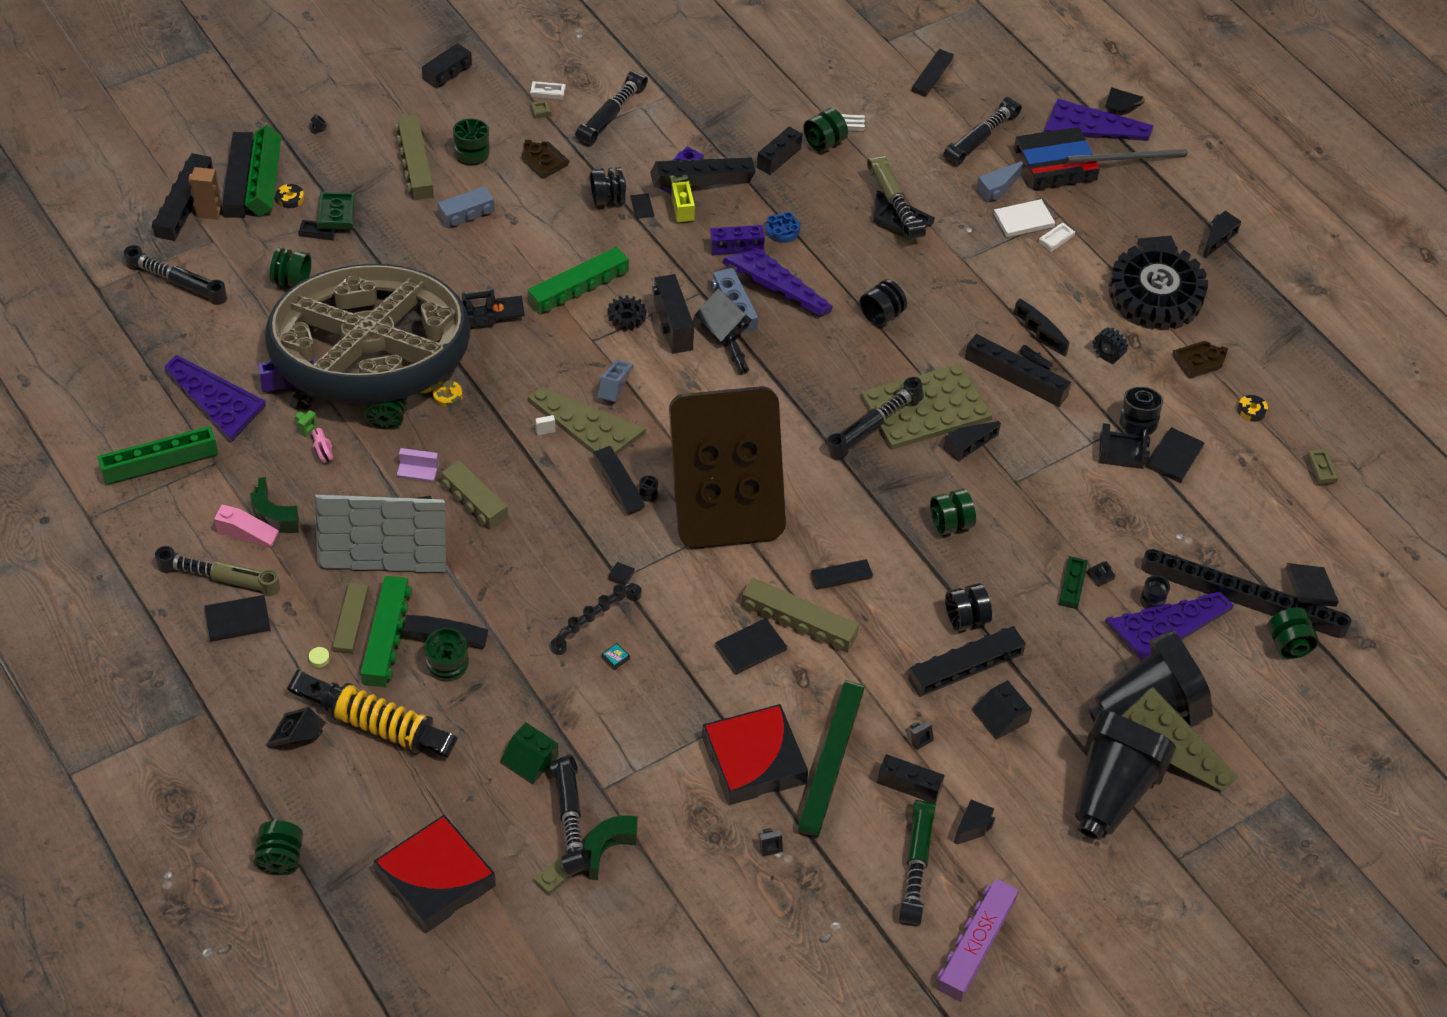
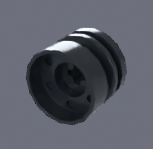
[590,167,626,206]
[859,279,907,327]

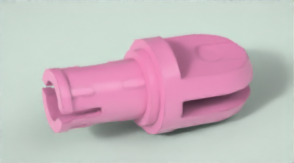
[312,428,334,463]

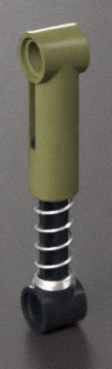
[867,155,926,240]
[155,546,280,596]

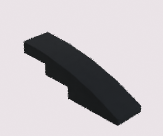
[1014,298,1070,357]
[593,446,645,514]
[402,615,488,650]

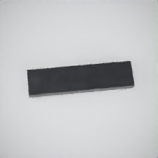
[911,49,954,97]

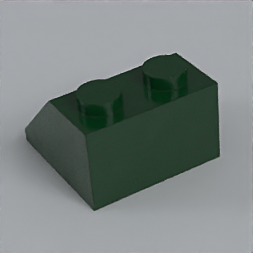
[500,722,559,785]

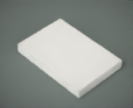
[994,199,1055,237]

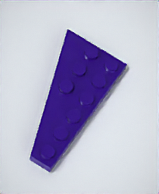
[1044,99,1154,141]
[722,248,833,316]
[165,355,266,441]
[1105,592,1233,660]

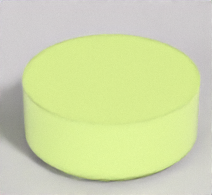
[309,647,330,668]

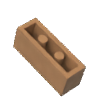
[189,167,222,220]

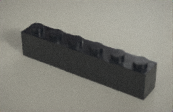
[222,132,254,218]
[152,153,213,241]
[650,157,756,187]
[965,334,1071,407]
[908,626,1026,697]

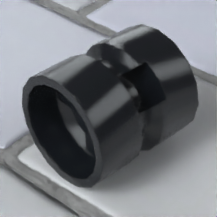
[1140,575,1170,609]

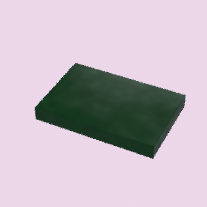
[317,192,355,229]

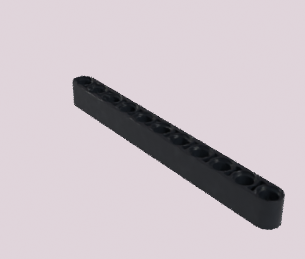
[1141,549,1351,638]

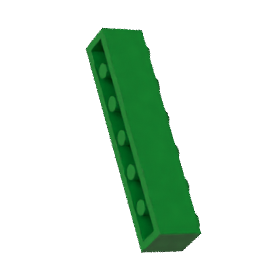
[245,124,282,217]
[527,247,629,315]
[97,426,218,485]
[361,576,412,688]

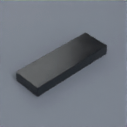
[811,559,873,590]

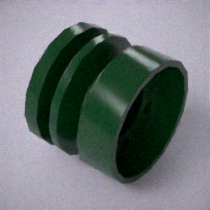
[269,247,312,288]
[364,397,408,430]
[424,628,469,681]
[253,820,303,875]

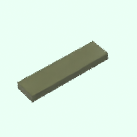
[333,583,369,653]

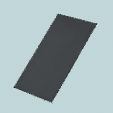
[630,193,654,219]

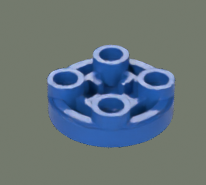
[765,212,800,243]

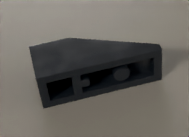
[1203,210,1242,258]
[943,421,1001,462]

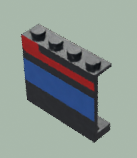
[1014,127,1100,190]

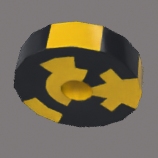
[276,184,304,208]
[1237,395,1268,422]

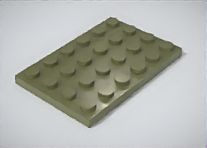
[861,363,992,450]

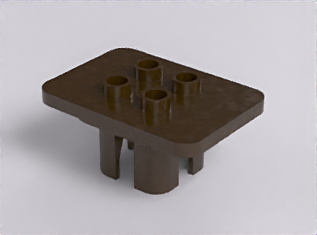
[669,386,786,547]

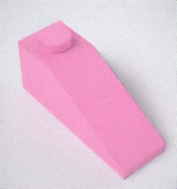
[214,505,279,547]

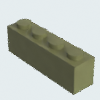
[441,460,508,530]

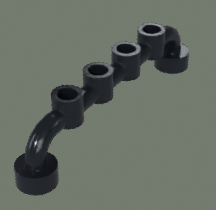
[551,583,642,655]

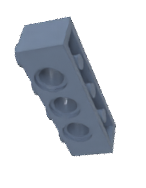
[711,268,758,334]

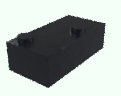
[652,274,694,354]

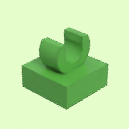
[294,410,317,437]

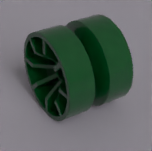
[803,108,848,152]
[453,118,490,164]
[930,488,976,535]
[1267,608,1319,659]

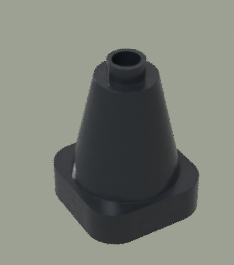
[1089,629,1213,727]
[1075,710,1176,840]

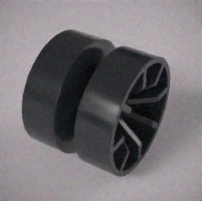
[1119,386,1163,435]
[945,583,992,631]

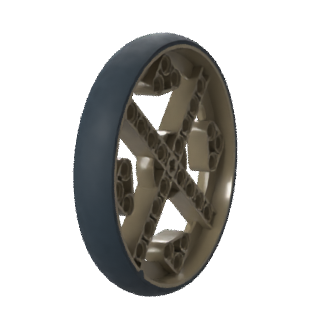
[265,264,470,404]

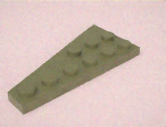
[528,387,646,455]
[1121,687,1238,791]

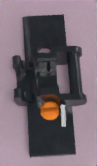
[461,288,525,327]

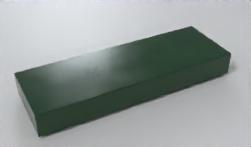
[1058,556,1088,610]

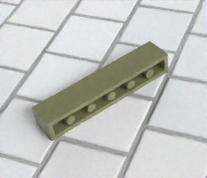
[395,114,434,200]
[741,578,859,653]

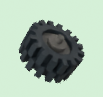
[1093,327,1128,363]

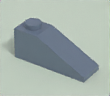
[976,161,1023,202]
[598,360,633,402]

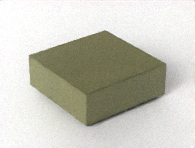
[531,100,551,119]

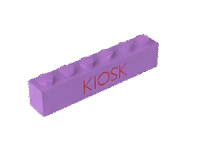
[936,879,1019,1002]

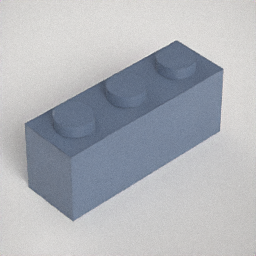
[438,186,495,228]

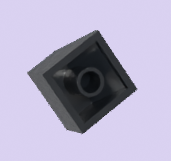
[972,680,1032,740]

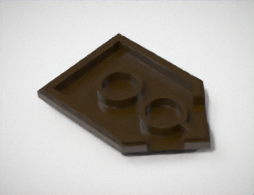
[522,139,570,178]
[1173,341,1228,378]

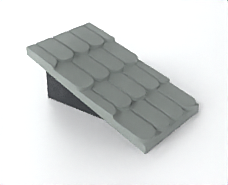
[315,495,446,572]

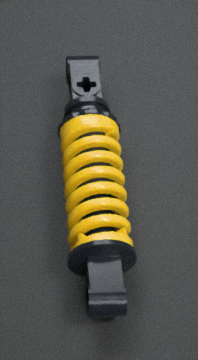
[287,670,458,758]

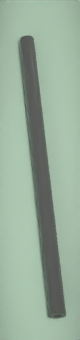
[1066,149,1188,163]

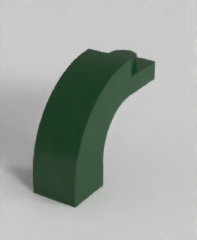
[250,477,299,533]
[583,815,638,880]

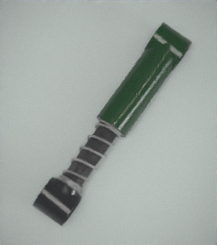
[899,800,936,925]

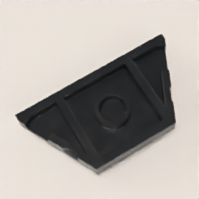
[873,190,935,236]

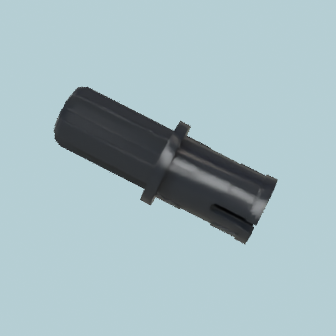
[727,341,749,375]
[1019,345,1053,371]

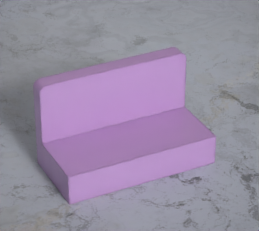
[397,448,439,482]

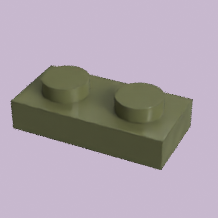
[1307,449,1338,484]
[534,852,576,896]

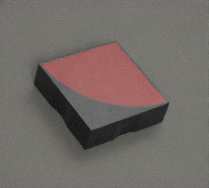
[702,704,808,806]
[374,815,496,934]

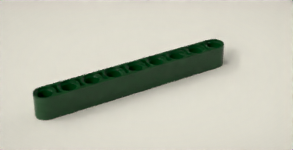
[798,680,865,837]

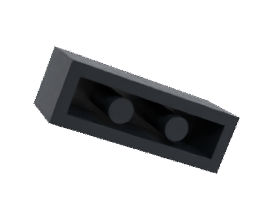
[422,43,472,89]
[757,126,803,175]
[877,754,945,803]

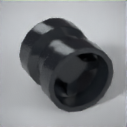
[639,475,658,502]

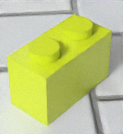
[671,181,695,222]

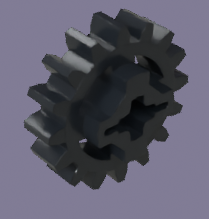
[607,295,647,330]

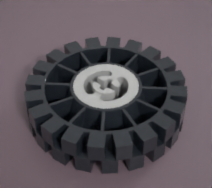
[1109,242,1208,330]

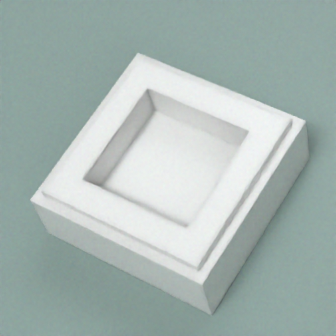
[535,415,556,436]

